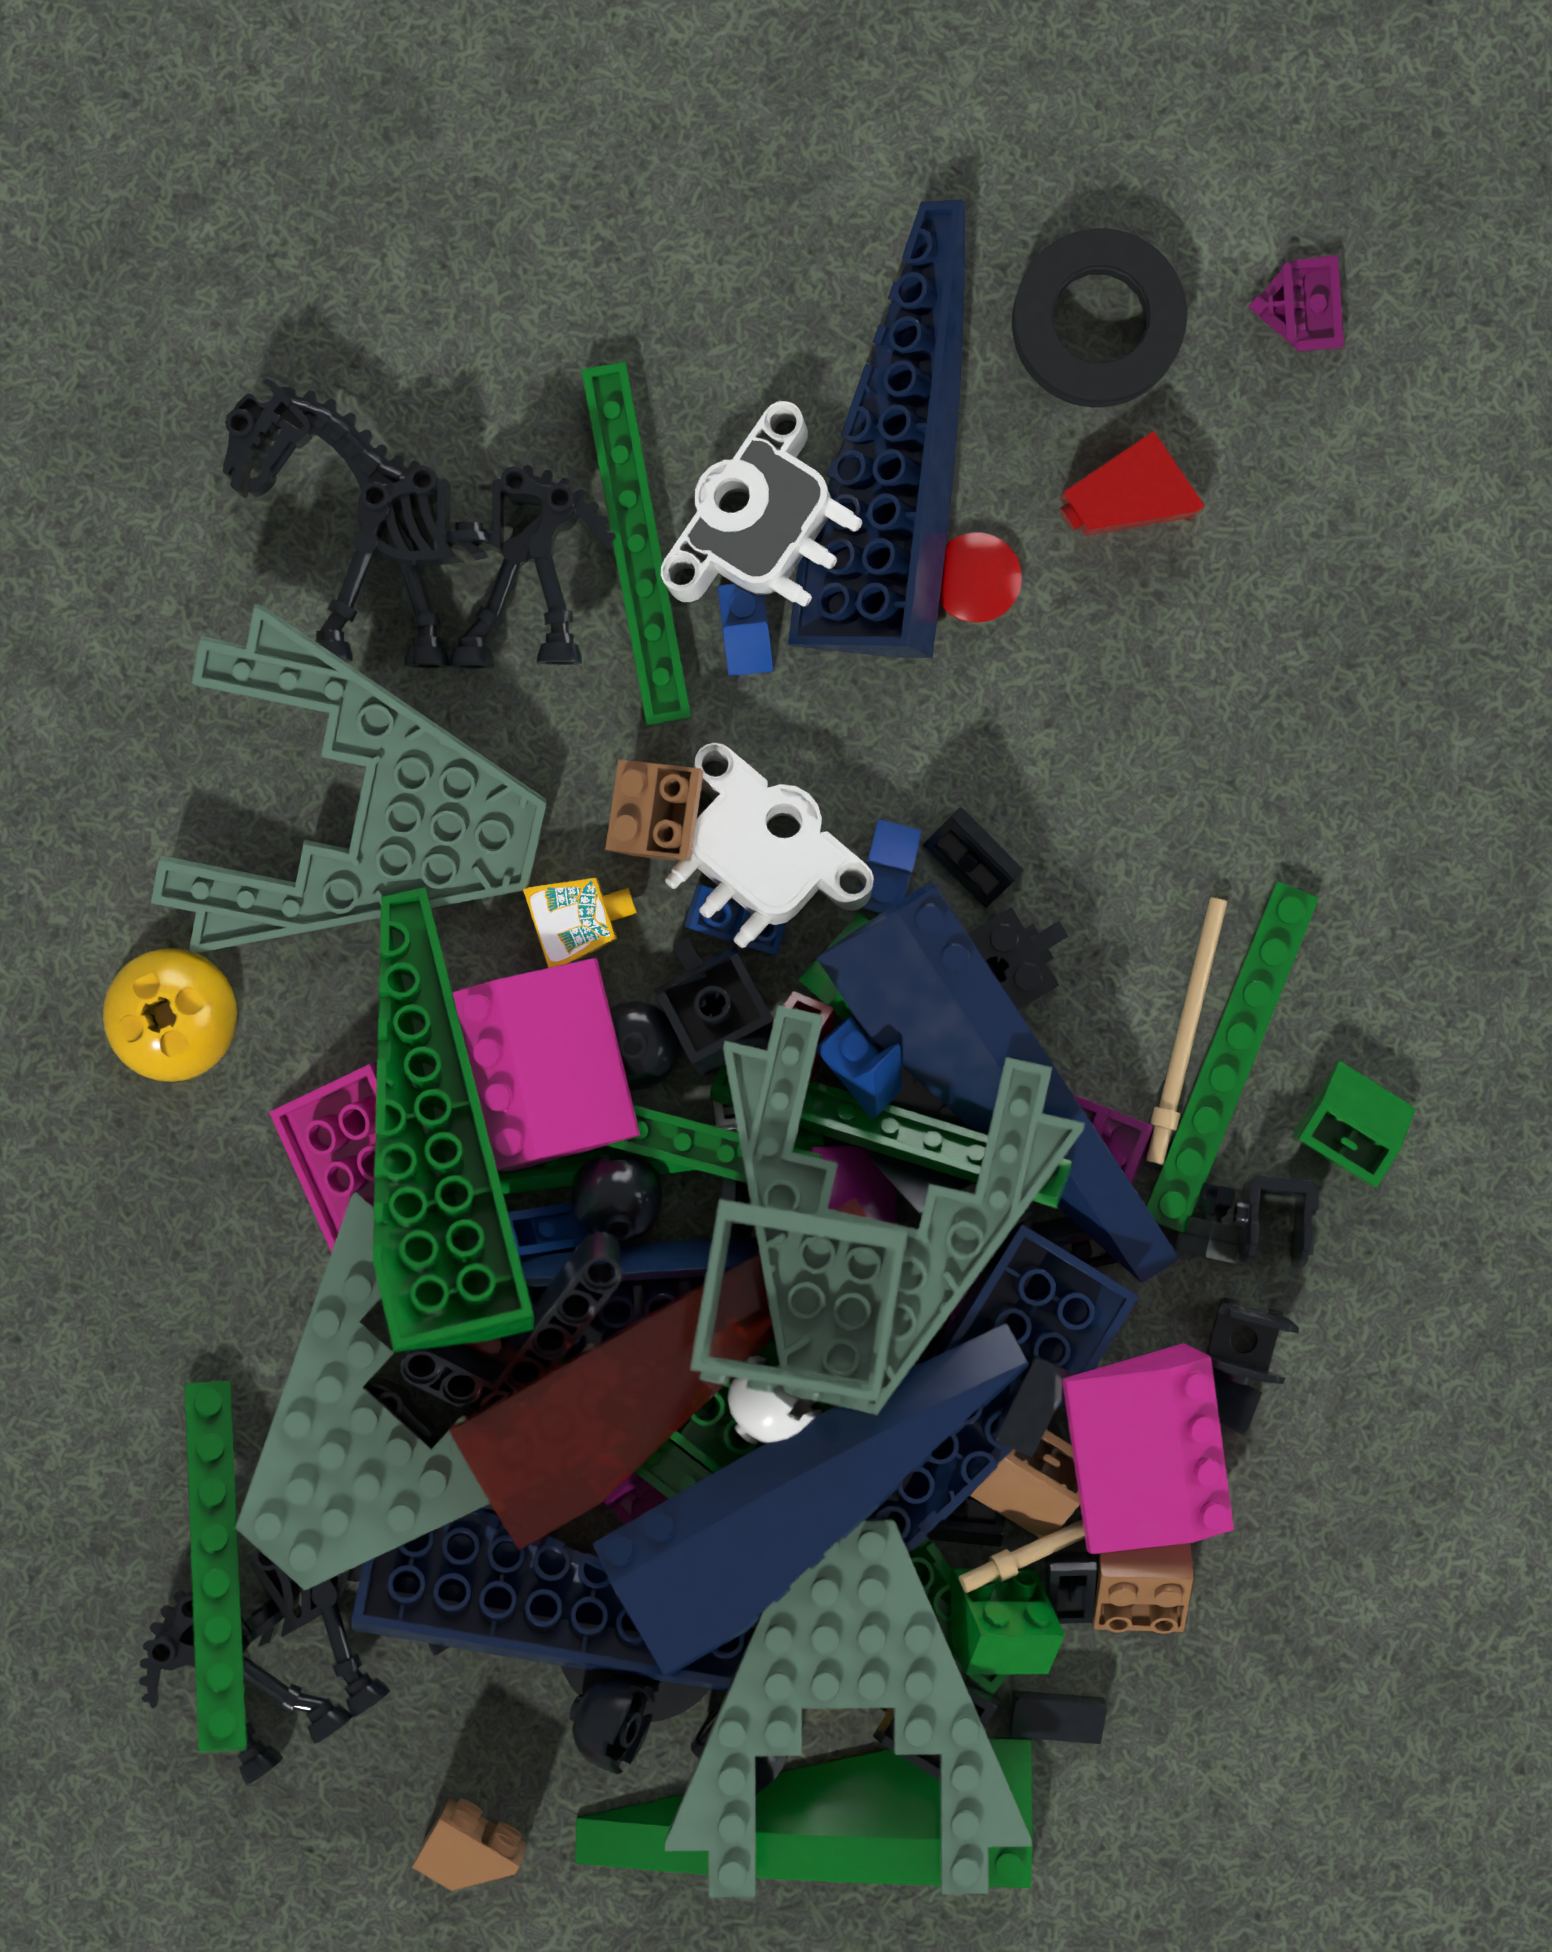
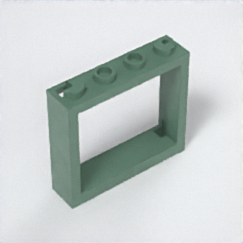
[691,1200,907,1409]

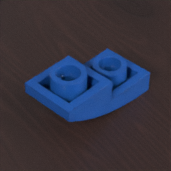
[684,884,786,955]

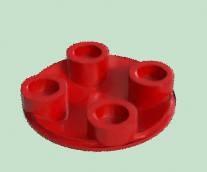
[939,532,1022,623]

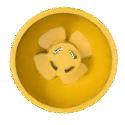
[103,948,237,1082]

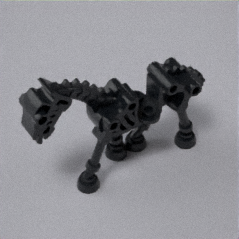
[223,379,616,669]
[139,1377,449,1785]

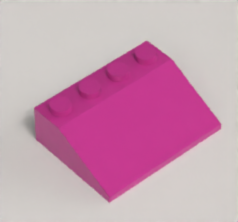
[453,958,641,1171]
[269,1061,377,1253]
[1062,1343,1234,1554]

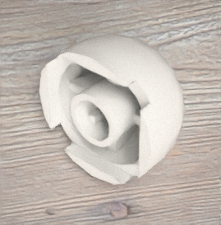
[728,1355,822,1444]

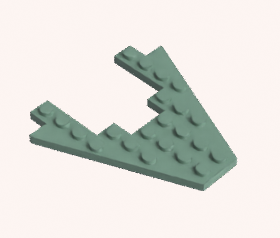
[151,604,547,953]
[723,1005,1085,1414]
[235,1192,626,1590]
[665,1518,1032,1897]

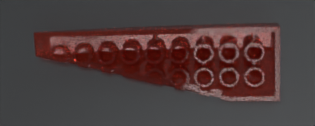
[450,1197,867,1550]

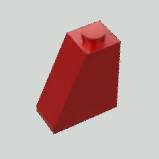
[1059,431,1205,536]

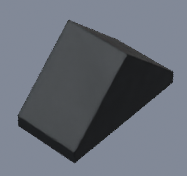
[1045,1552,1097,1624]

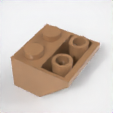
[605,759,704,861]
[969,1430,1080,1539]
[1093,1543,1194,1634]
[412,1798,527,1891]

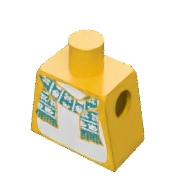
[523,878,637,968]

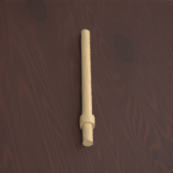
[1146,897,1228,1165]
[959,1519,1085,1593]

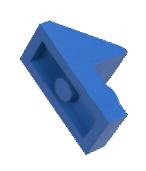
[717,584,773,677]
[859,819,922,913]
[816,1017,902,1119]
[508,1203,588,1259]

